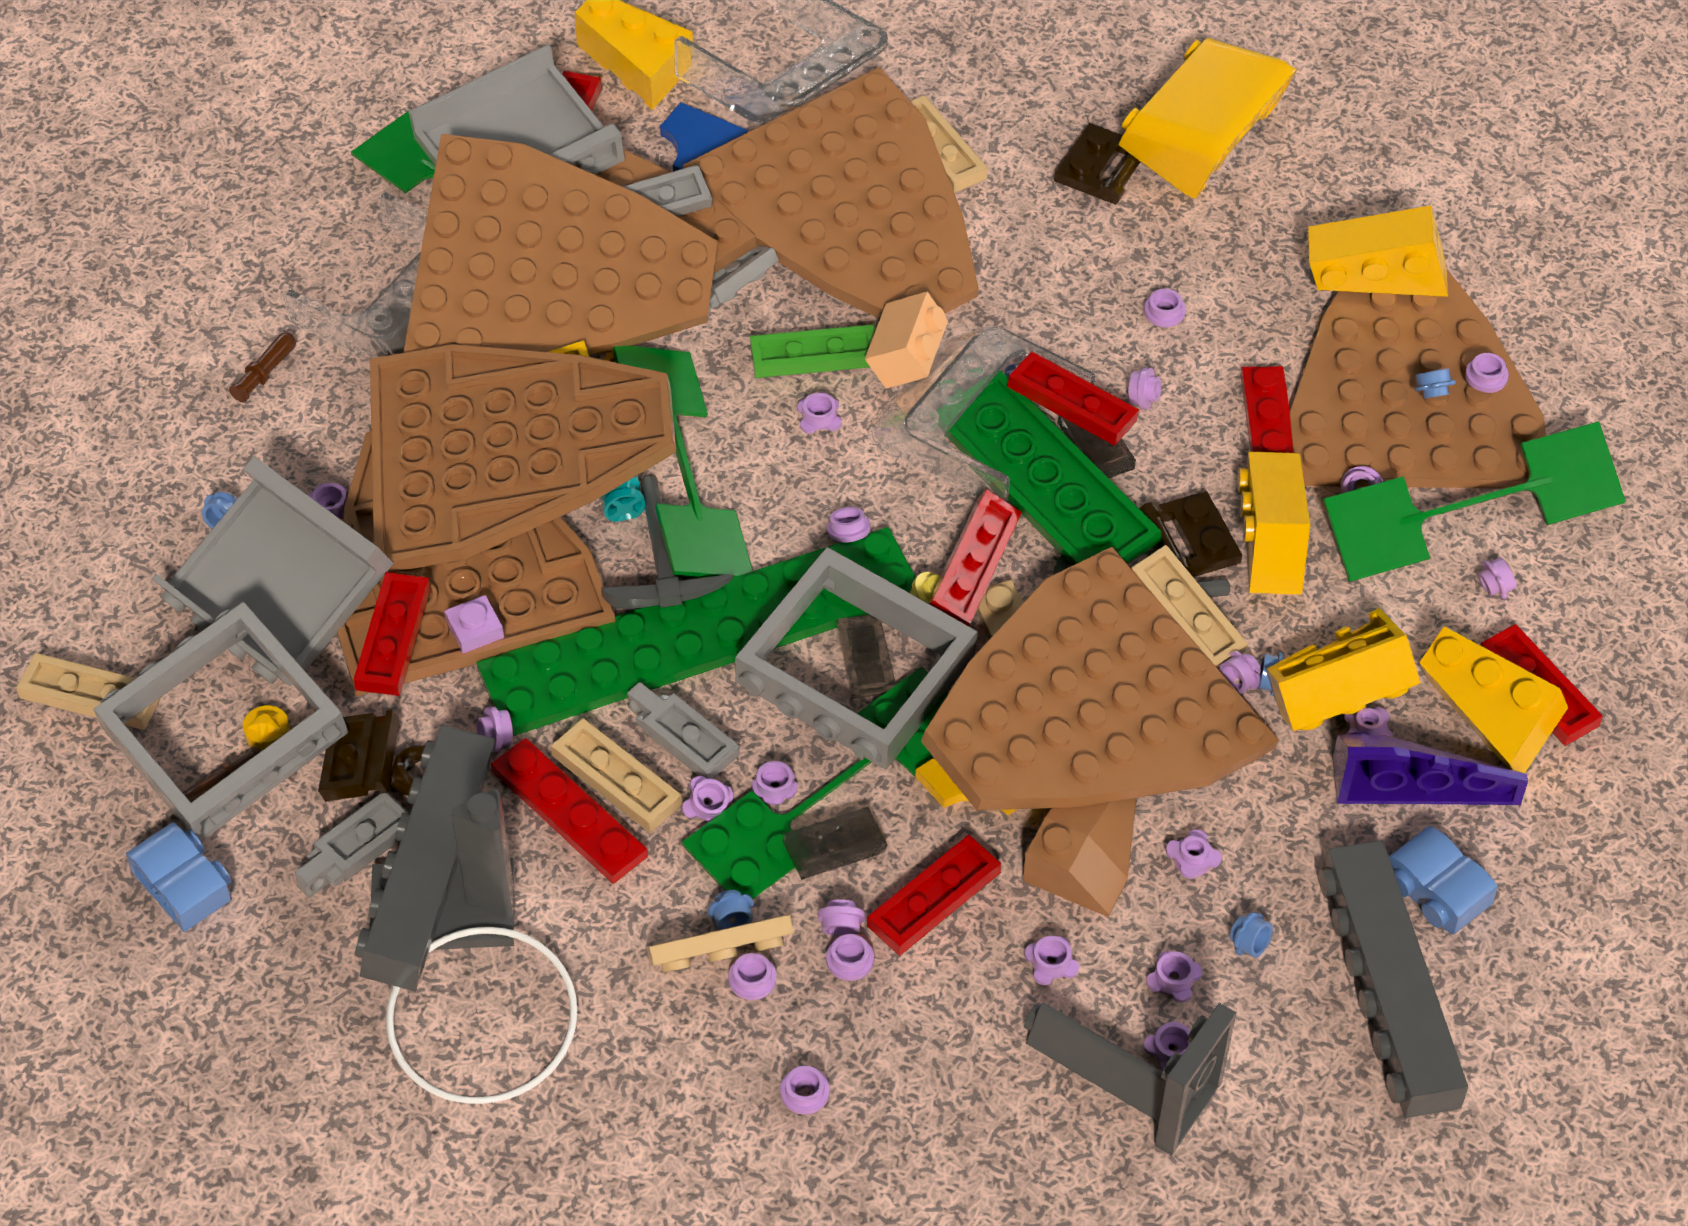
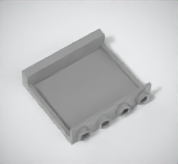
[409,44,625,175]
[152,456,394,687]

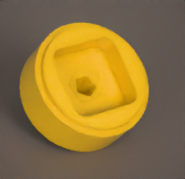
[242,705,290,751]

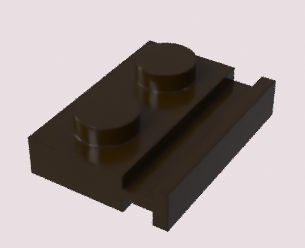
[318,710,399,802]

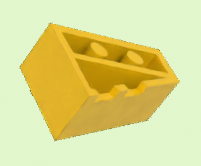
[574,0,694,110]
[1308,205,1448,297]
[1238,452,1310,595]
[1266,608,1421,732]
[1419,626,1568,773]

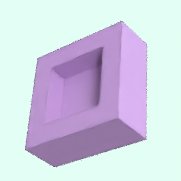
[444,595,504,653]

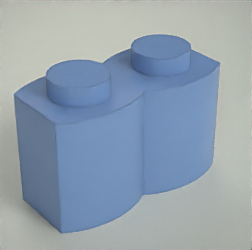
[126,822,232,932]
[1389,826,1498,935]

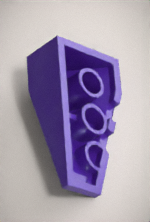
[1332,732,1528,805]

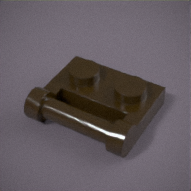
[1054,123,1141,205]
[1139,491,1242,577]

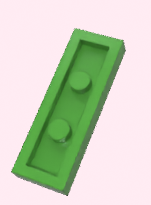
[750,325,875,378]

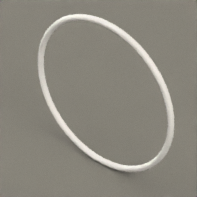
[386,927,577,1104]

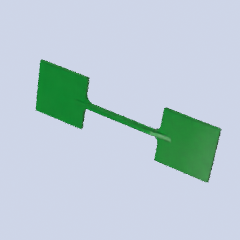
[351,111,436,194]
[612,345,753,577]
[1323,421,1626,582]
[681,666,949,899]

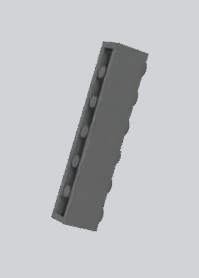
[354,724,495,992]
[1319,840,1469,1118]

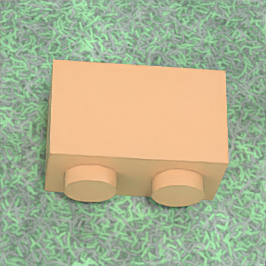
[865,292,948,389]

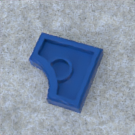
[660,102,748,172]

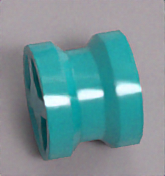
[600,475,646,522]

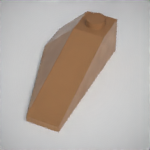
[1023,798,1136,917]

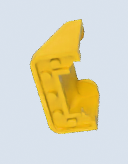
[1118,37,1297,199]

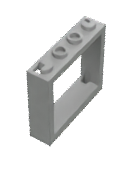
[735,547,978,770]
[93,602,348,842]

